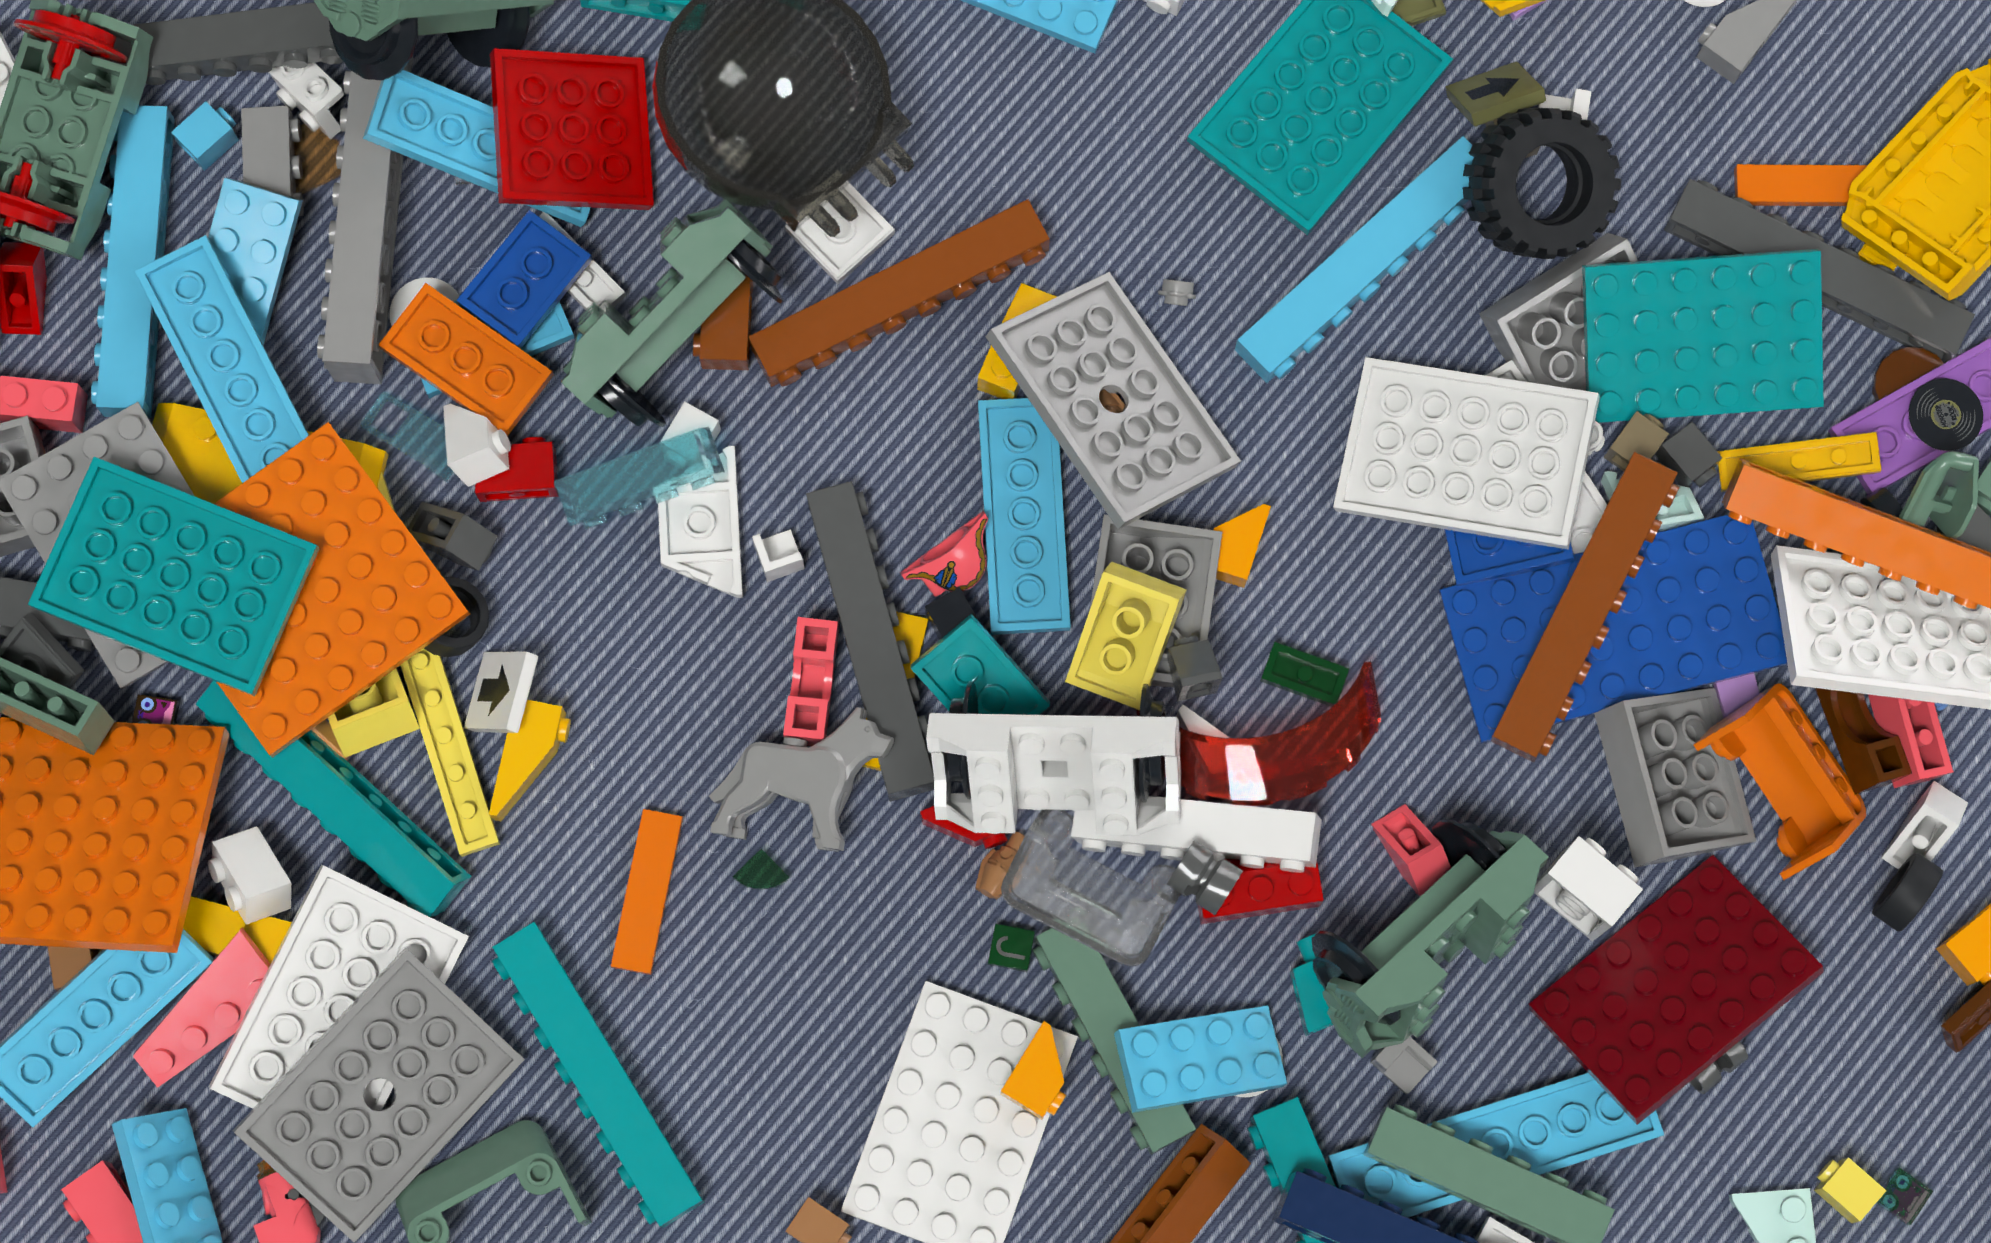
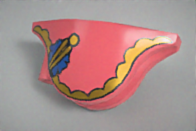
[900,511,988,597]

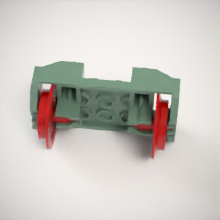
[0,0,153,261]

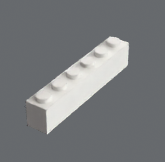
[1071,796,1322,873]

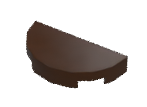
[1872,347,1945,402]

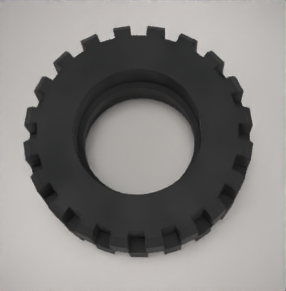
[1462,108,1621,259]

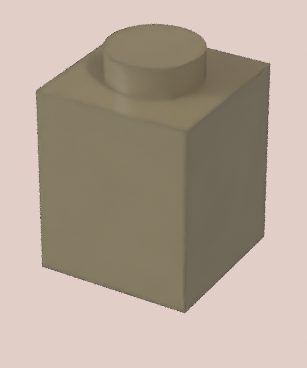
[1604,411,1669,472]

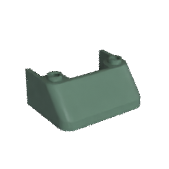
[396,1120,592,1243]

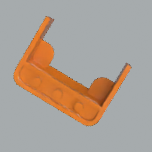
[1693,683,1866,880]

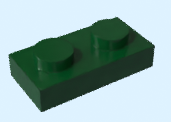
[1260,642,1350,708]

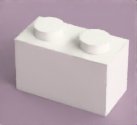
[208,826,292,925]

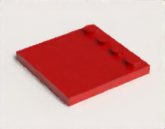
[490,48,654,210]

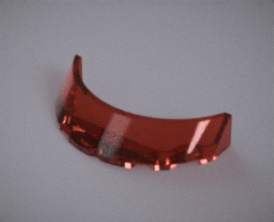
[1136,661,1381,806]

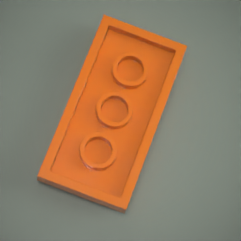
[378,283,554,436]

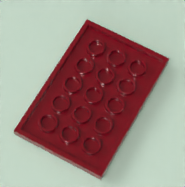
[1529,855,1824,1125]

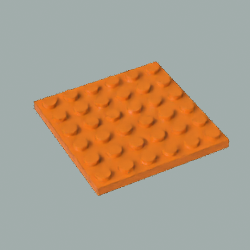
[214,422,470,758]
[0,717,230,953]

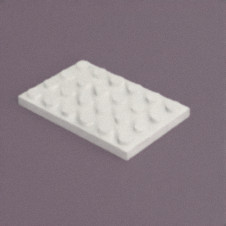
[1333,357,1600,550]
[1771,545,1991,710]
[209,864,469,1110]
[841,981,1078,1243]

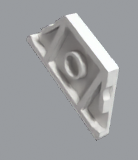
[657,446,743,598]

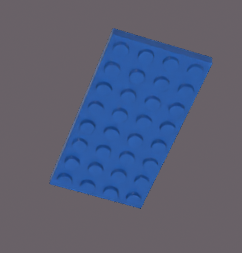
[1439,515,1788,744]

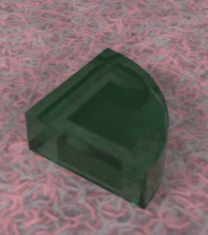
[732,849,790,890]

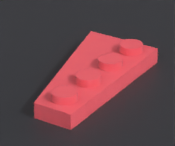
[133,927,270,1088]

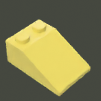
[1065,562,1187,710]
[328,668,420,758]

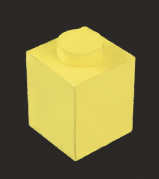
[1814,1157,1886,1223]

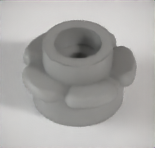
[1158,279,1196,306]

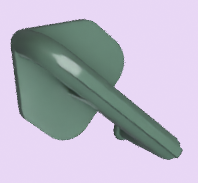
[1899,451,1979,538]

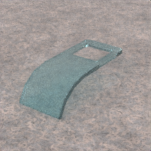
[360,392,453,482]

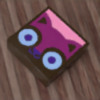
[132,694,180,725]

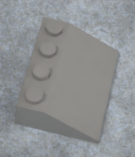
[1479,233,1638,391]
[1090,514,1222,687]
[1594,688,1756,868]

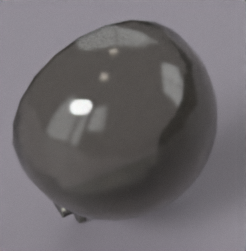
[652,0,914,237]

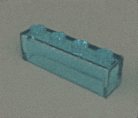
[554,427,725,530]

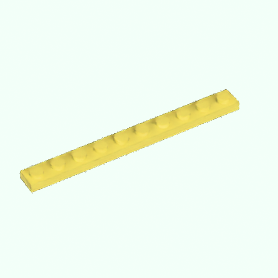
[378,472,500,857]

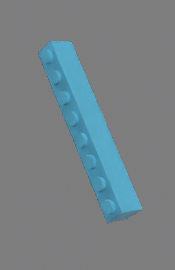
[91,105,175,418]
[1235,136,1474,383]

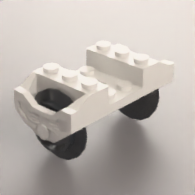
[926,681,1181,836]

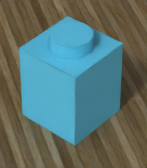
[171,101,239,171]

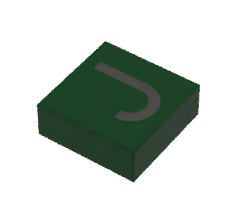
[988,924,1035,972]

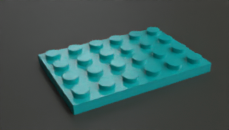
[1187,0,1453,236]
[1582,249,1824,423]
[27,457,320,697]

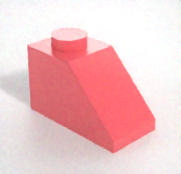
[1371,804,1451,896]

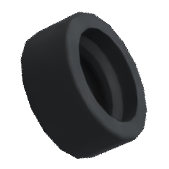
[424,577,489,657]
[1872,853,1943,931]

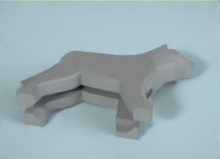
[709,707,894,852]

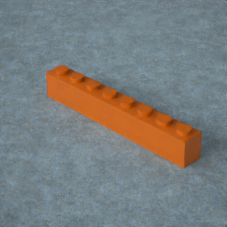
[1722,458,1991,614]

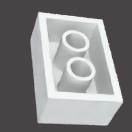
[1534,836,1643,942]

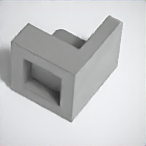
[1370,1037,1438,1094]

